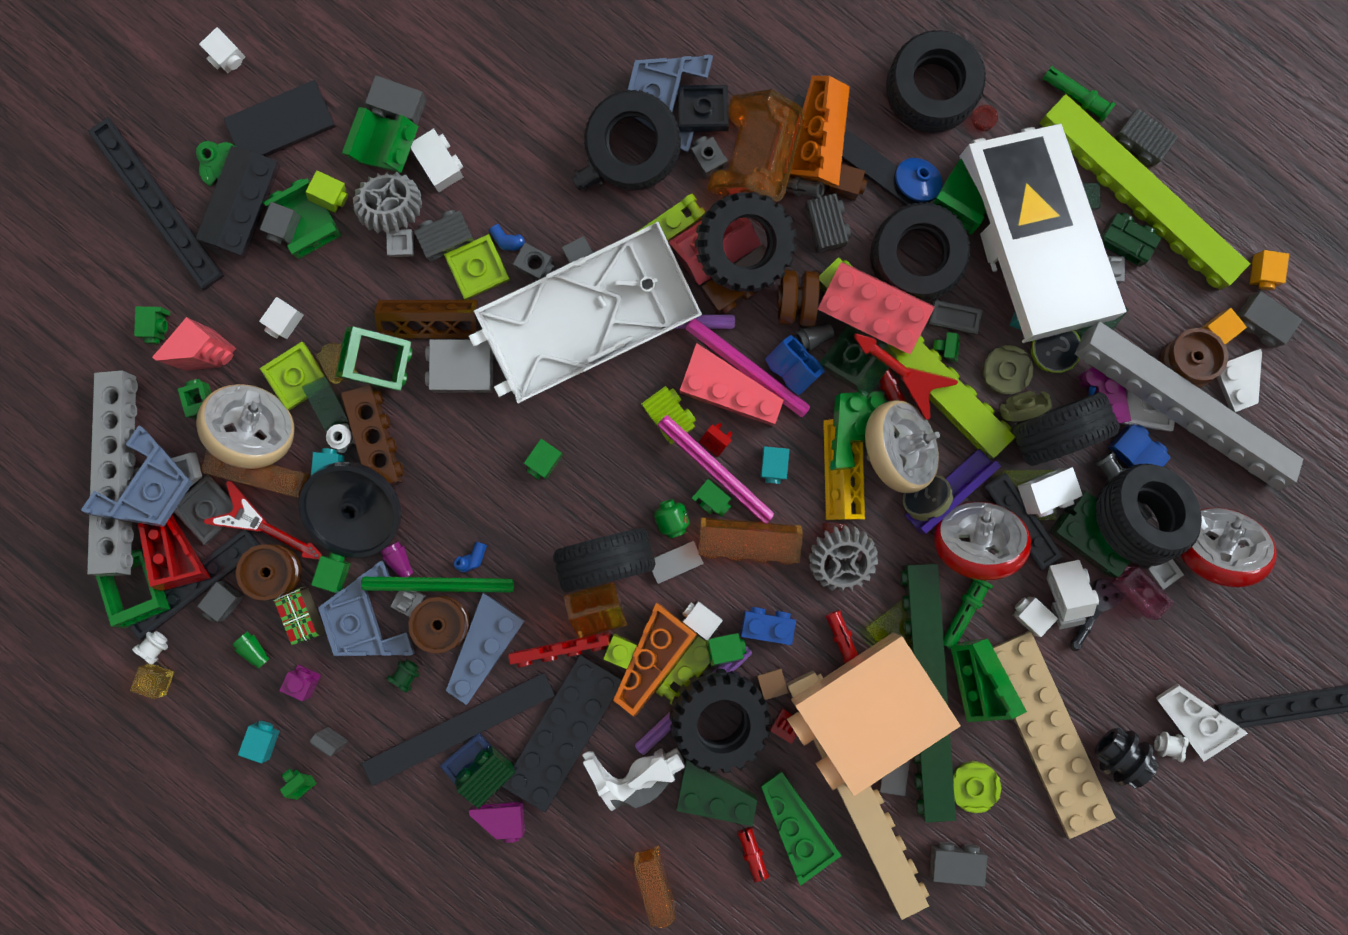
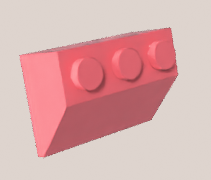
[668,218,761,285]
[152,317,236,371]

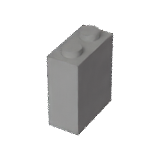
[425,340,493,393]

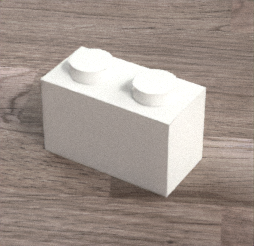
[411,129,464,192]
[1018,467,1083,517]
[1047,560,1099,621]

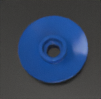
[895,158,943,202]

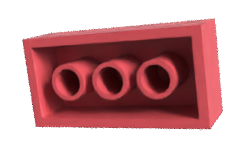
[818,262,935,354]

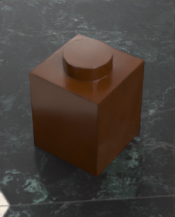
[827,164,867,201]

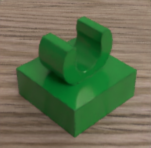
[933,332,961,362]
[280,769,317,800]

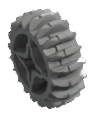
[353,171,422,234]
[809,525,878,592]

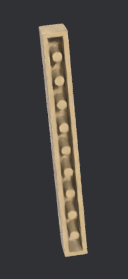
[786,670,929,920]

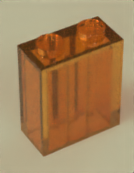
[564,582,628,638]
[633,846,676,928]

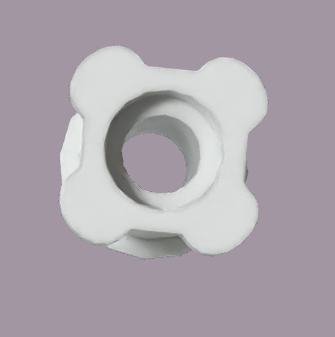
[326,423,355,453]
[132,631,168,665]
[1154,732,1189,762]

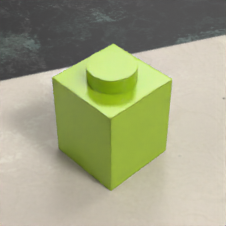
[306,171,348,213]
[604,634,638,669]

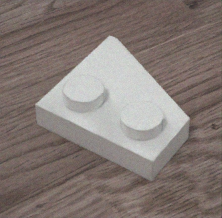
[1217,349,1262,412]

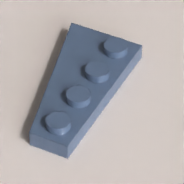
[446,592,525,705]

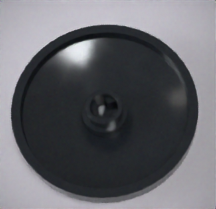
[299,462,401,558]

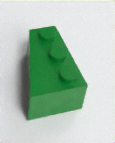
[951,638,1027,722]

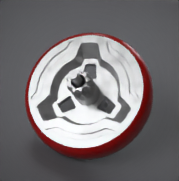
[934,502,1031,581]
[1180,508,1277,587]

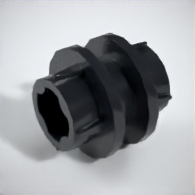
[1095,727,1158,789]

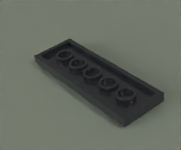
[502,654,622,812]

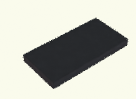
[224,80,336,157]

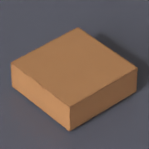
[757,668,789,700]

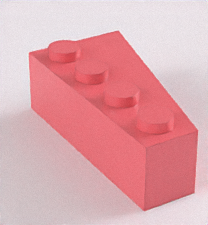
[680,343,784,426]

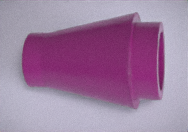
[381,541,414,577]

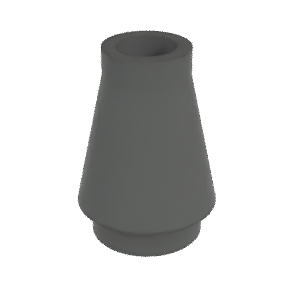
[795,323,834,351]

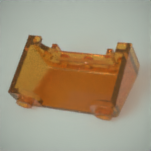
[707,89,804,202]

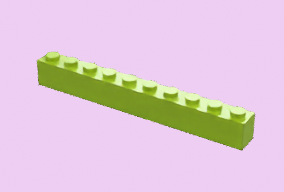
[1039,94,1250,290]
[819,257,1015,459]

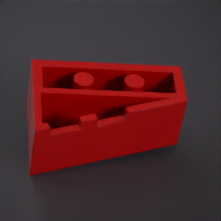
[138,515,211,591]

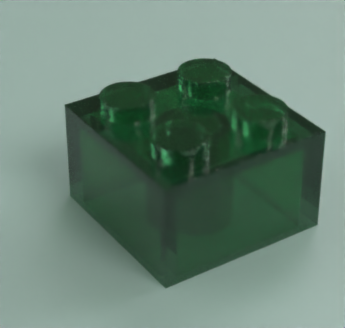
[820,324,897,397]

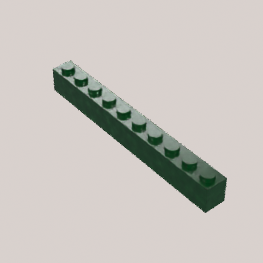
[900,563,956,823]

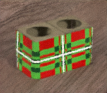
[274,586,325,645]

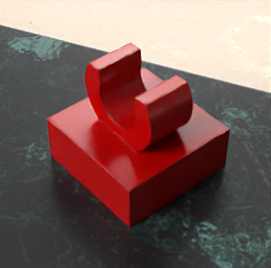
[699,423,732,458]
[770,708,797,744]

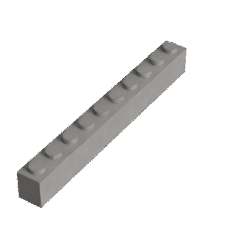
[1075,321,1303,491]

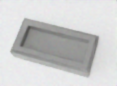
[652,541,704,584]

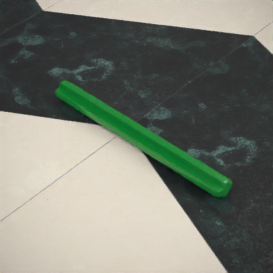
[361,577,514,593]

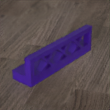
[904,449,1001,534]

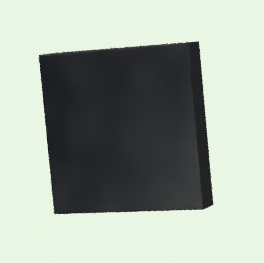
[678,85,729,132]

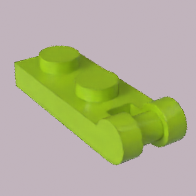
[637,193,705,242]
[656,636,710,705]

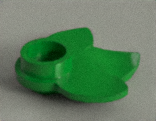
[196,141,236,186]

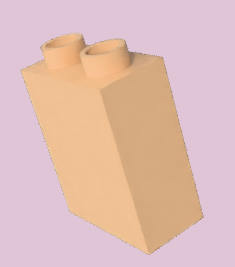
[787,632,961,796]

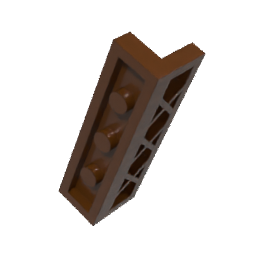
[374,300,479,338]

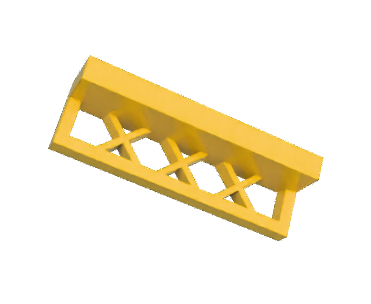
[824,419,865,520]

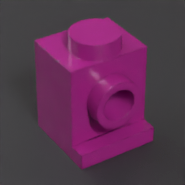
[279,665,321,702]

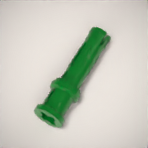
[1042,66,1116,122]
[943,579,993,649]

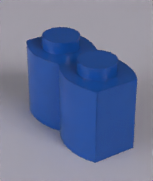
[765,335,825,395]
[1108,424,1171,467]

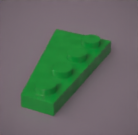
[761,771,841,886]

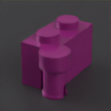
[1079,367,1132,424]

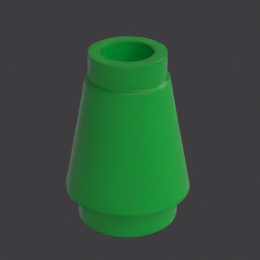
[232,631,270,669]

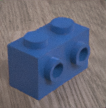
[740,607,796,645]

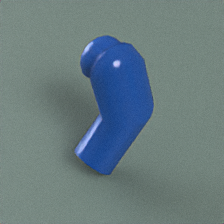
[489,224,525,251]
[454,541,487,572]

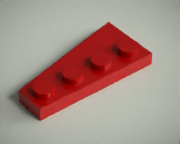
[508,631,611,668]

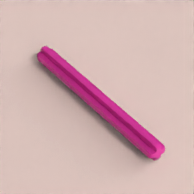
[685,318,810,417]
[658,415,774,524]

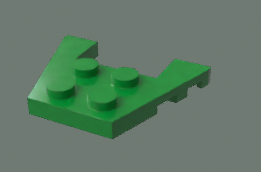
[830,391,903,471]

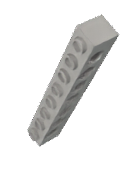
[87,370,138,577]

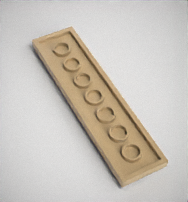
[993,631,1116,839]

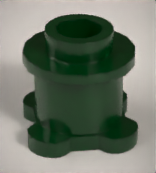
[386,659,420,693]

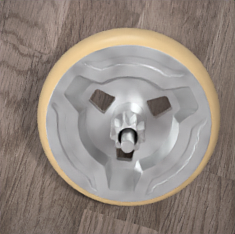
[196,384,294,469]
[865,400,940,493]

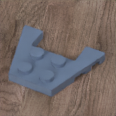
[628,55,713,153]
[81,426,192,527]
[318,560,415,656]

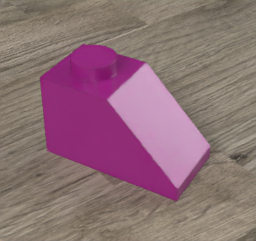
[469,801,525,843]

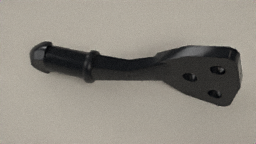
[1070,578,1125,651]

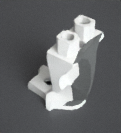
[583,748,685,811]

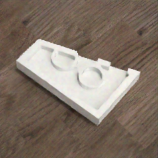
[1156,684,1248,761]

